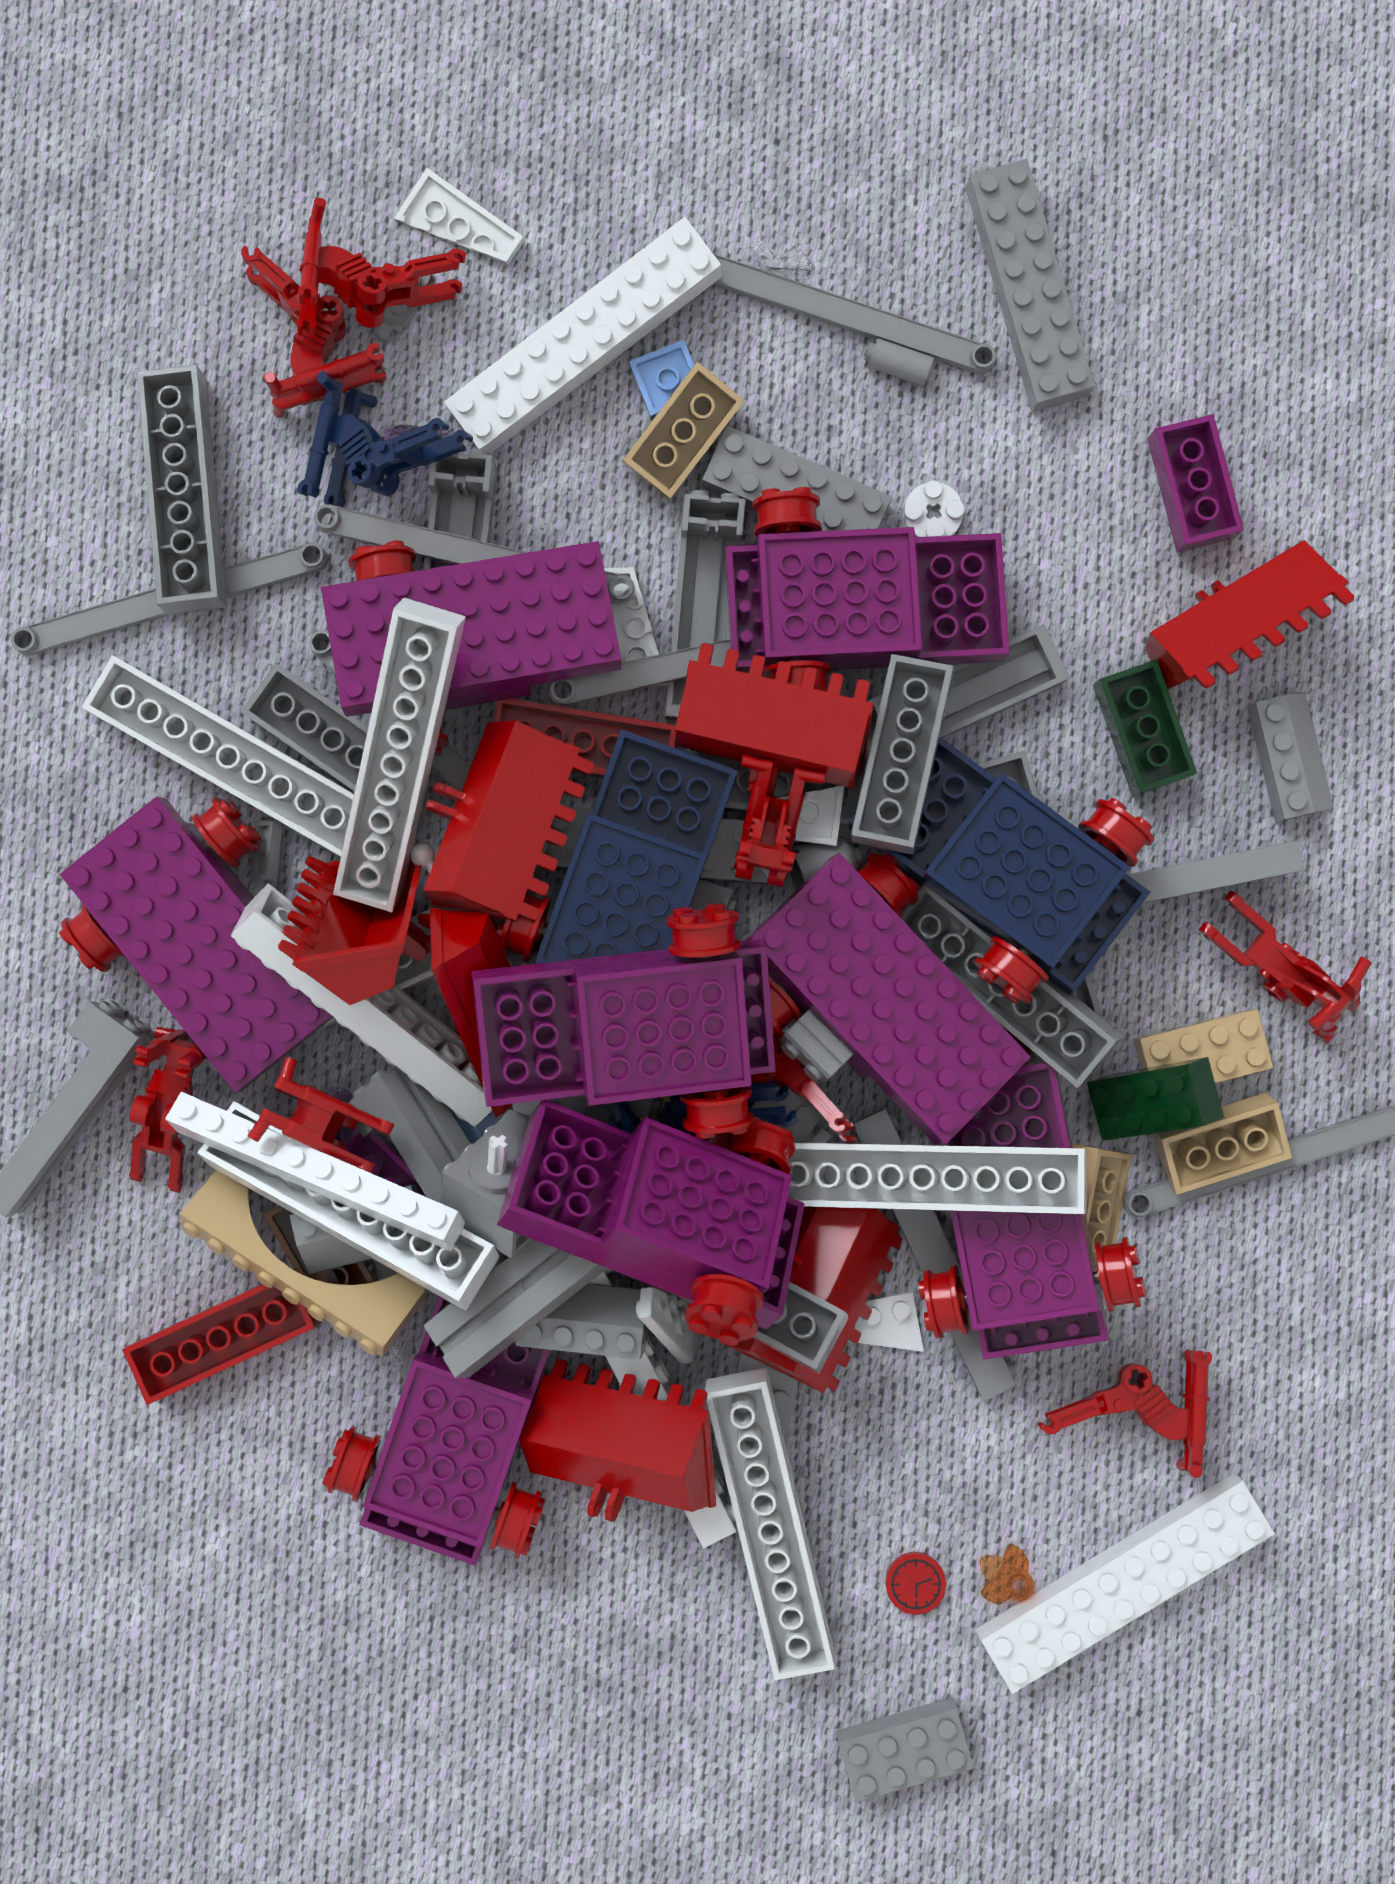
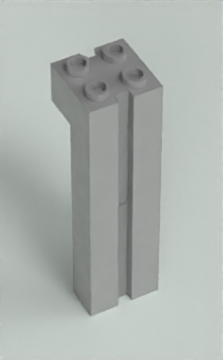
[423,449,498,570]
[665,490,745,720]
[866,624,1070,765]
[1115,840,1304,940]
[0,1000,154,1218]
[349,1066,508,1272]
[423,1239,607,1378]

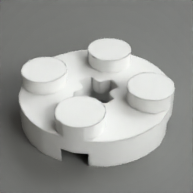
[903,480,964,537]

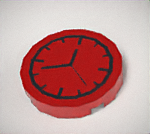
[885,1551,946,1615]

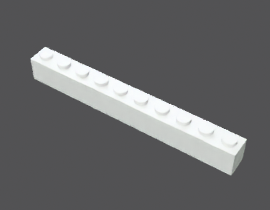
[165,1092,465,1252]

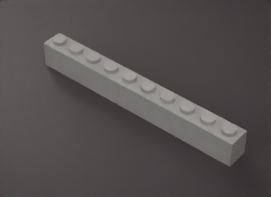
[852,1108,1017,1401]

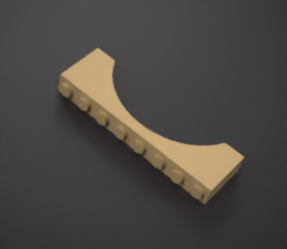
[180,1170,427,1358]

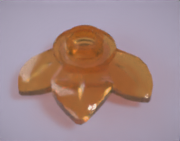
[979,1544,1034,1604]

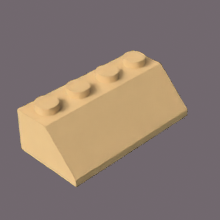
[1152,1093,1292,1195]
[1072,1143,1132,1270]

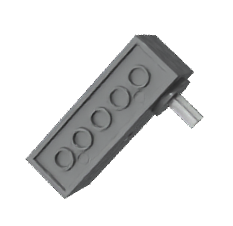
[440,1104,618,1259]

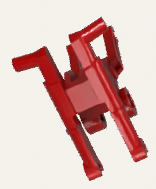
[297,198,466,337]
[241,246,387,418]
[733,754,826,888]
[1198,890,1372,1044]
[129,1027,207,1193]
[751,1032,857,1144]
[247,1057,395,1173]
[1038,1349,1212,1478]

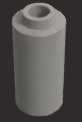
[864,338,934,386]

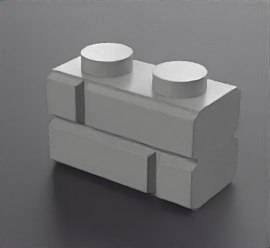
[779,1009,854,1084]

